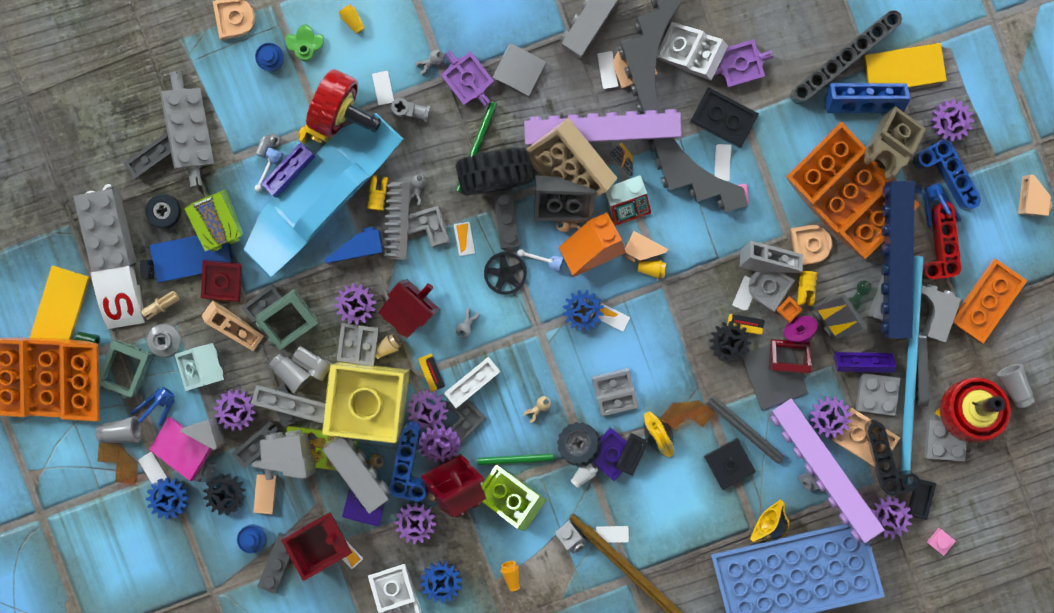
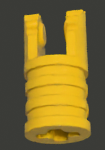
[367,175,388,211]
[797,271,818,306]

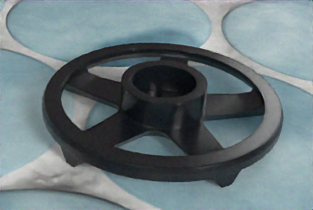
[484,252,527,295]

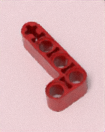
[922,202,961,279]

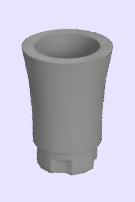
[269,353,313,395]
[997,364,1035,408]
[95,416,142,443]

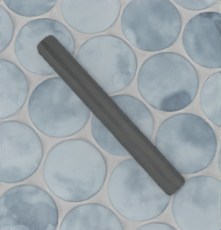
[707,396,784,464]

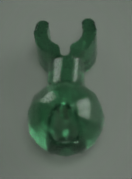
[848,280,872,310]

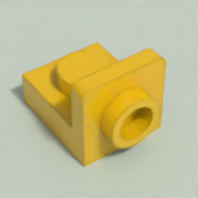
[298,125,329,144]

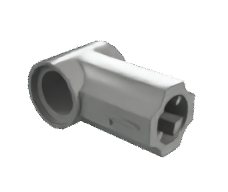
[292,346,332,381]

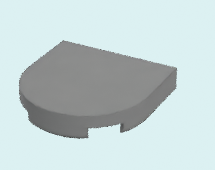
[749,271,795,312]

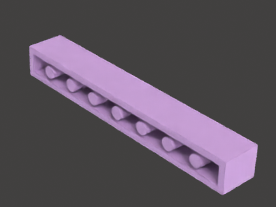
[524,109,682,145]
[770,399,884,543]

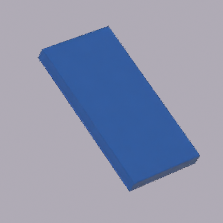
[149,236,233,283]

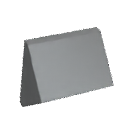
[180,417,226,450]

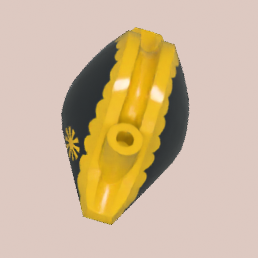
[644,411,674,458]
[750,499,790,543]

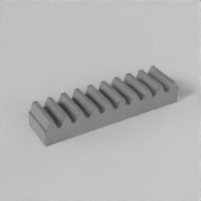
[384,182,410,260]
[251,385,326,424]

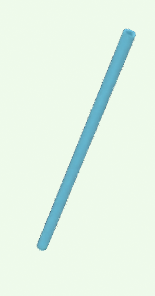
[900,256,923,485]

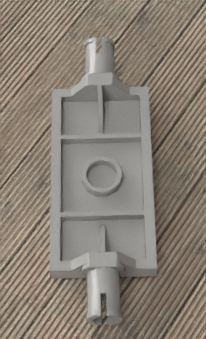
[160,71,214,187]

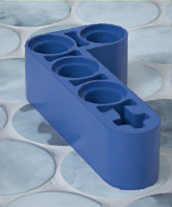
[913,140,981,210]
[390,421,427,502]

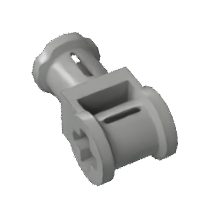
[391,98,431,123]

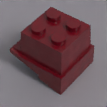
[378,279,441,339]
[421,454,487,518]
[281,512,352,581]

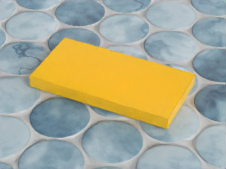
[863,43,947,88]
[30,266,91,340]

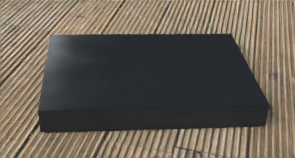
[690,87,759,148]

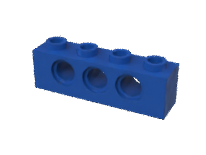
[825,83,910,113]

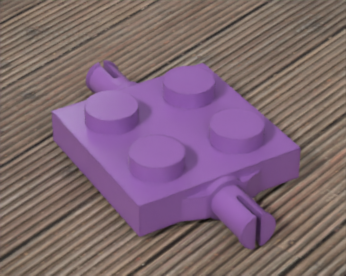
[714,39,773,88]
[440,50,494,107]

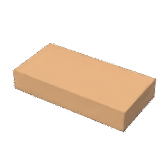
[253,474,277,514]

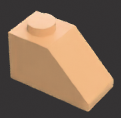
[1018,174,1052,217]
[624,231,668,262]

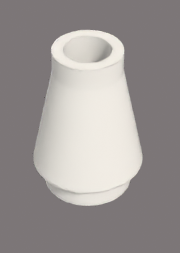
[571,463,599,488]

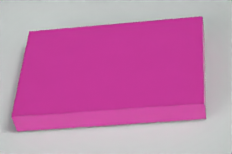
[149,417,212,481]

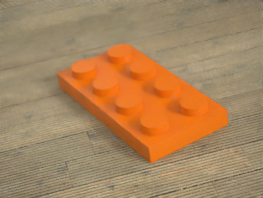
[953,259,1028,344]

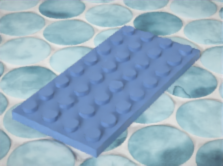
[711,523,885,613]

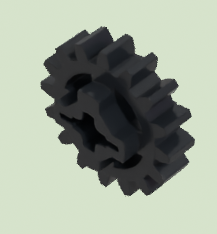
[708,321,751,363]
[203,473,246,515]

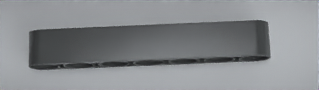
[790,10,902,104]

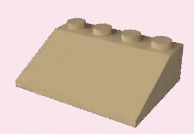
[526,118,617,197]

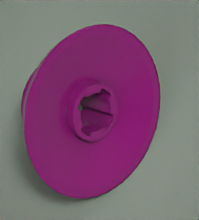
[784,316,818,343]

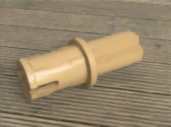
[141,291,179,320]

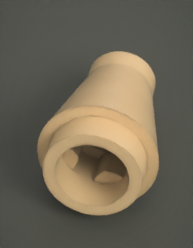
[375,333,402,359]

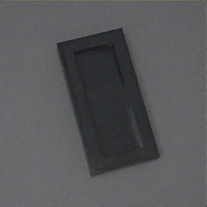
[615,433,649,476]
[907,479,936,520]

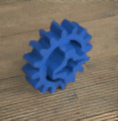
[563,290,604,331]
[146,477,190,520]
[420,560,462,604]

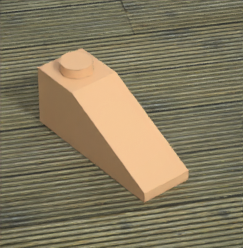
[202,301,264,351]

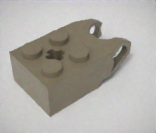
[864,106,926,181]

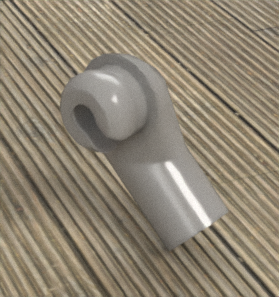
[255,134,281,157]

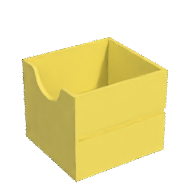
[323,361,410,443]

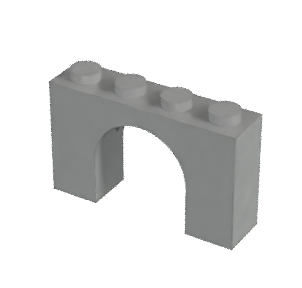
[867,275,961,343]

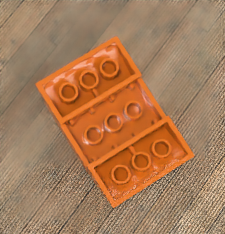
[786,122,920,259]
[0,338,99,421]

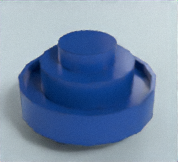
[255,42,285,72]
[237,524,266,554]

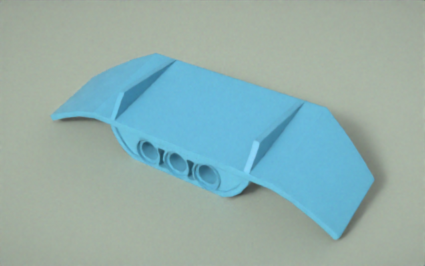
[244,113,403,278]

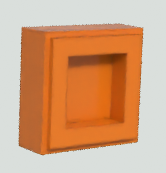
[776,296,803,323]

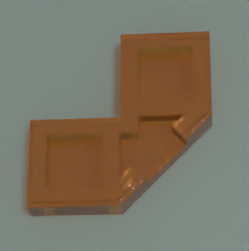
[660,400,714,430]
[98,442,138,483]

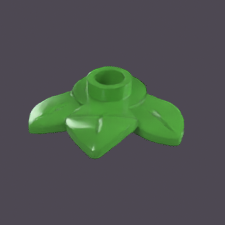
[285,24,324,61]

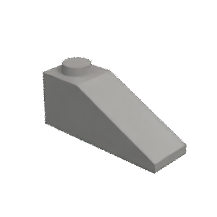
[739,241,803,273]

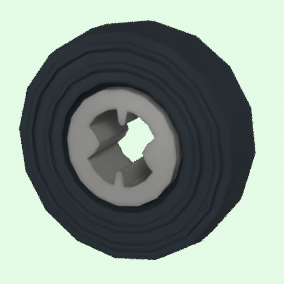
[145,194,181,228]

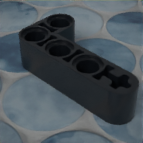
[865,420,920,496]

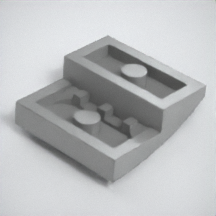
[492,43,546,96]
[337,323,379,366]
[592,368,638,417]

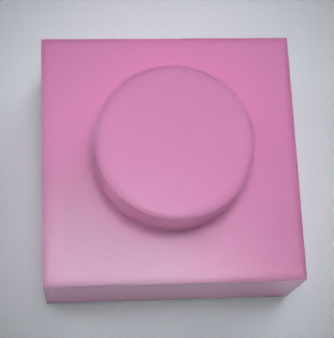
[927,528,956,556]

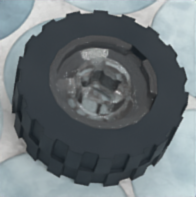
[557,422,602,467]

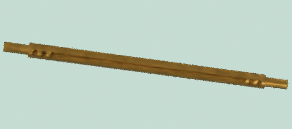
[569,513,683,613]

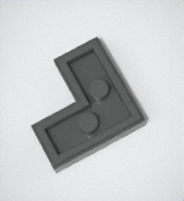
[446,399,487,444]

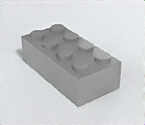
[73,187,137,272]
[323,436,389,513]

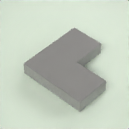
[407,205,450,248]

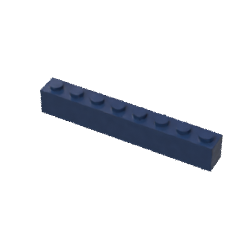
[880,181,915,338]

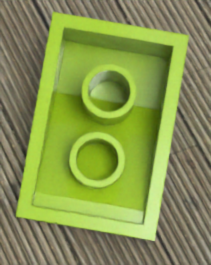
[482,464,547,531]

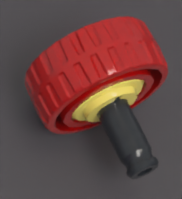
[306,69,381,138]
[940,377,1011,443]

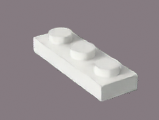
[444,357,500,409]

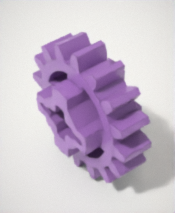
[929,99,974,142]
[334,283,377,325]
[214,389,257,431]
[407,389,449,431]
[809,396,852,438]
[419,425,460,462]
[870,496,913,539]
[394,501,437,544]

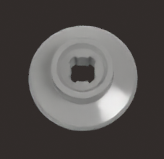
[147,323,181,358]

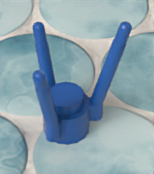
[922,183,961,228]
[130,387,175,426]

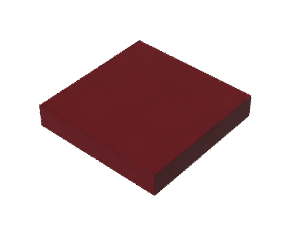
[201,260,243,302]

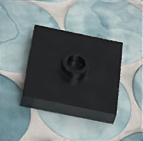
[704,438,756,490]

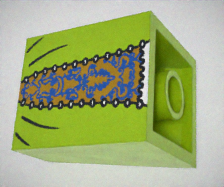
[184,189,243,252]

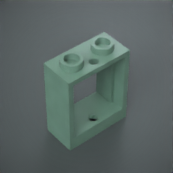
[256,289,318,350]
[99,340,154,399]

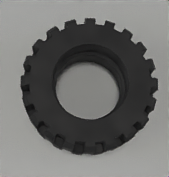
[455,147,533,195]

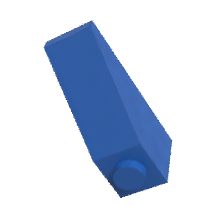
[324,227,384,263]

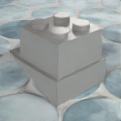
[252,430,316,480]

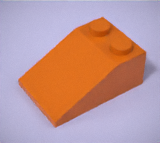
[559,212,626,277]

